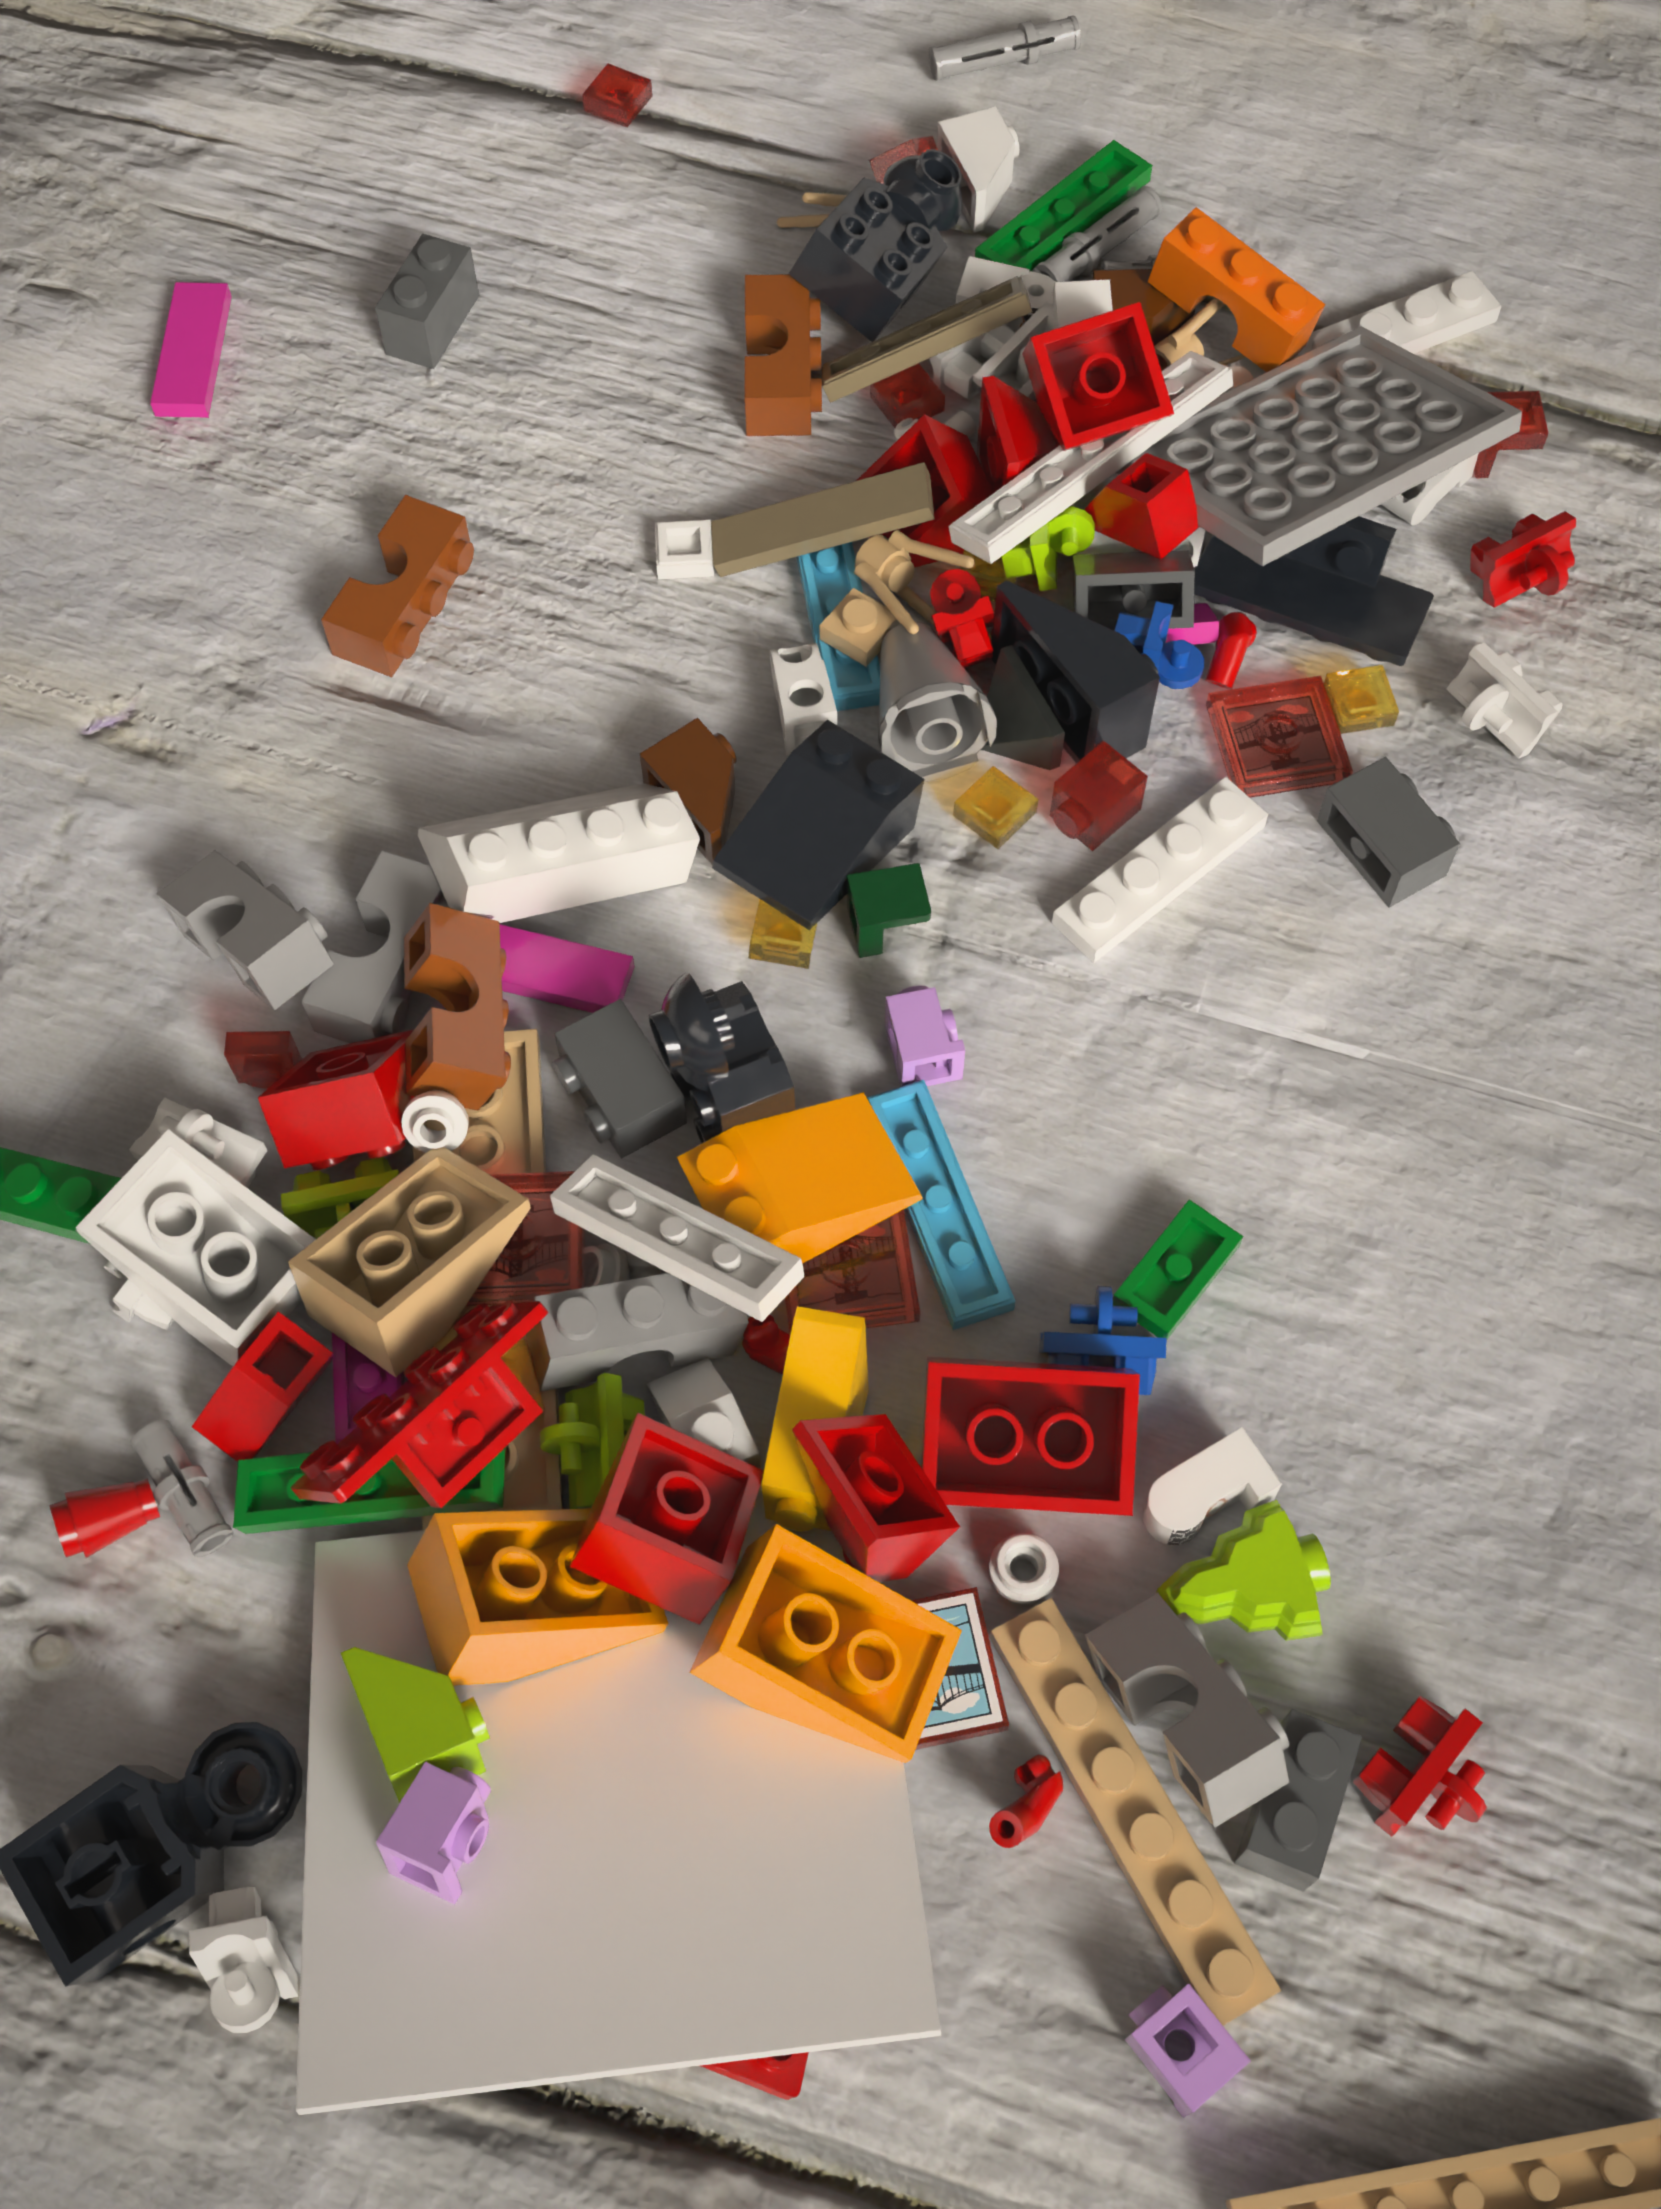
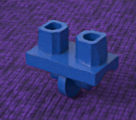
[1115,601,1204,689]
[1039,1286,1167,1395]

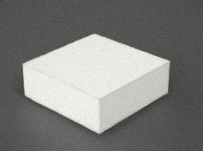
[655,519,714,579]

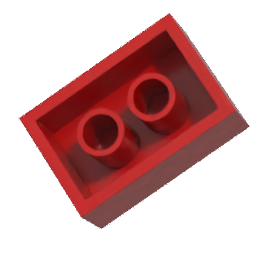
[921,1357,1140,1516]

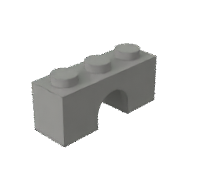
[156,850,334,1010]
[301,850,449,1043]
[526,1273,749,1392]
[1085,1593,1290,1828]

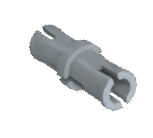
[130,1420,233,1557]

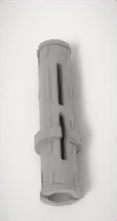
[929,15,1081,81]
[1033,186,1162,282]

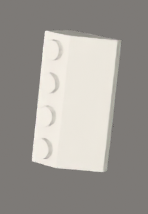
[418,783,700,923]

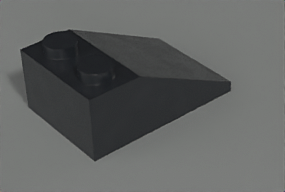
[992,580,1160,779]
[712,720,925,931]

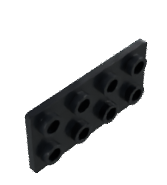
[1194,516,1434,666]

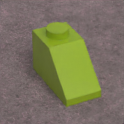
[341,1647,490,1803]

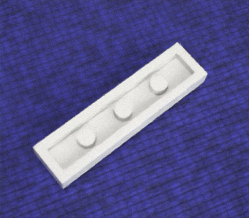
[1052,777,1268,963]
[550,1154,804,1322]

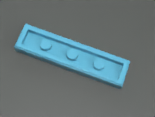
[796,542,880,711]
[867,1080,1016,1330]

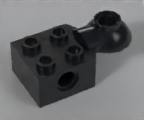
[789,149,963,342]
[648,973,795,1144]
[0,1722,303,1987]

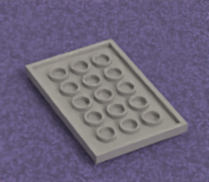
[1115,326,1522,566]

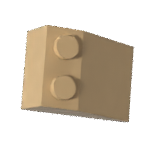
[288,1147,531,1377]

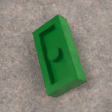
[1113,1199,1243,1340]

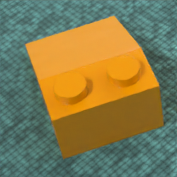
[677,1092,923,1264]
[407,1508,669,1686]
[689,1524,962,1763]

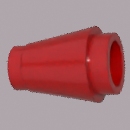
[49,1478,160,1558]

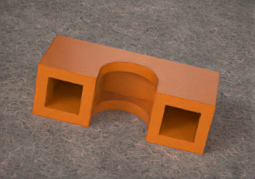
[1148,207,1326,373]

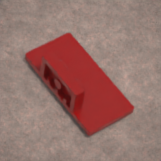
[291,1300,549,1508]

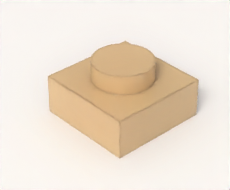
[819,588,900,667]

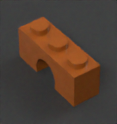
[745,274,822,436]
[321,495,474,678]
[404,903,511,1111]

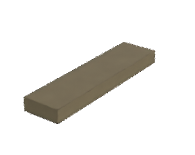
[822,276,1033,403]
[711,462,934,577]

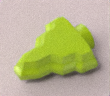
[1156,1500,1331,1641]

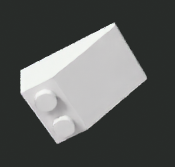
[76,1129,316,1366]

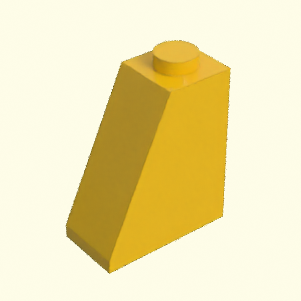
[761,1306,869,1531]

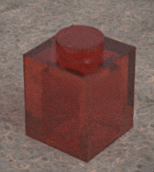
[1050,741,1148,851]

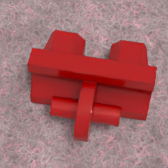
[1470,511,1576,608]
[930,569,994,668]
[1353,1696,1487,1837]

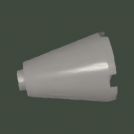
[878,622,997,781]

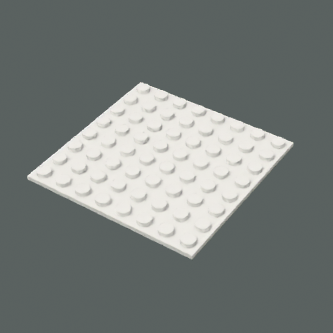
[296,1492,941,2115]

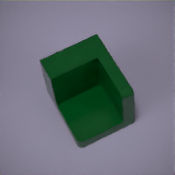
[847,863,931,958]

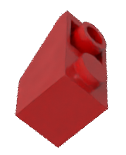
[1084,453,1200,559]
[192,1311,333,1462]

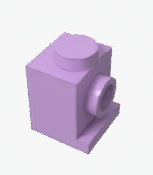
[885,985,965,1087]
[376,1762,491,1905]
[1125,1984,1251,2118]

